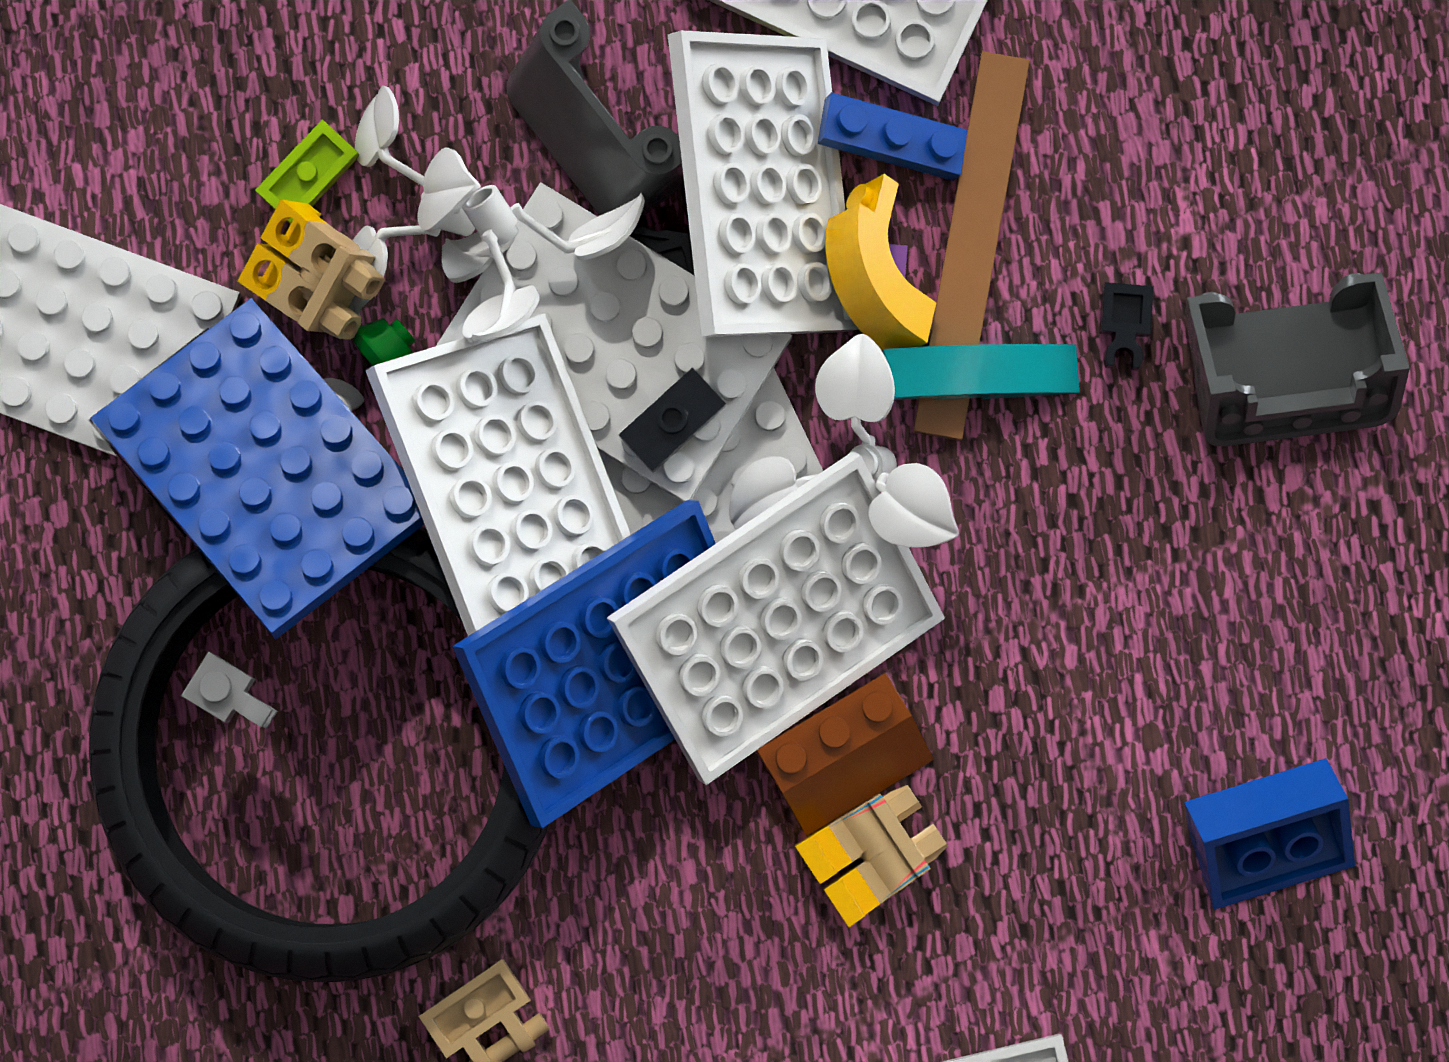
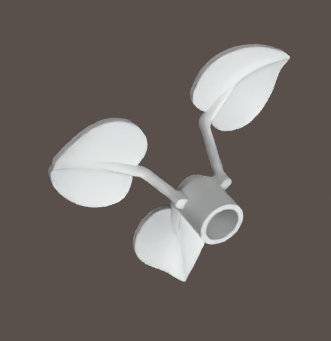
[349,86,481,316]
[442,185,645,343]
[729,334,959,548]

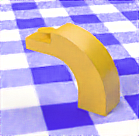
[825,174,936,351]

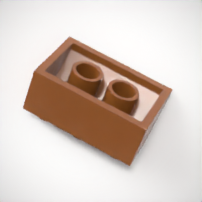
[756,673,934,836]

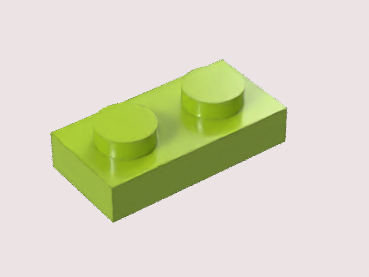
[255,119,359,224]

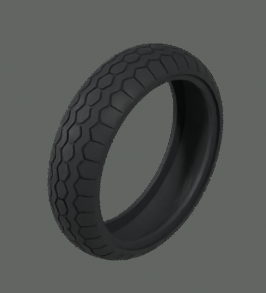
[89,527,550,982]

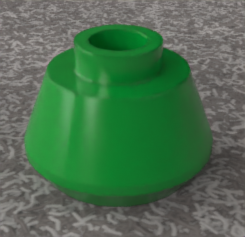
[352,318,416,366]

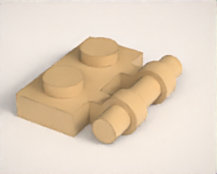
[418,959,550,1062]

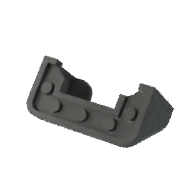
[507,0,684,220]
[1185,272,1410,446]

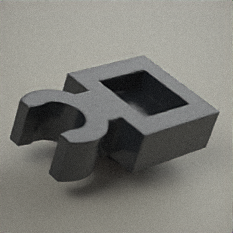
[1099,282,1154,371]

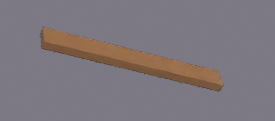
[913,51,1030,441]

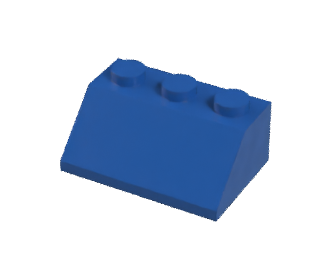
[1184,758,1355,910]

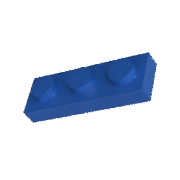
[818,92,968,181]

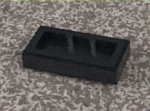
[618,367,726,473]

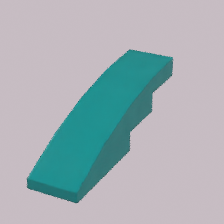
[883,344,1080,400]

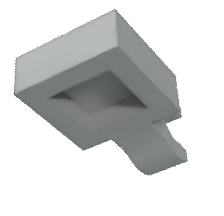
[181,652,278,729]

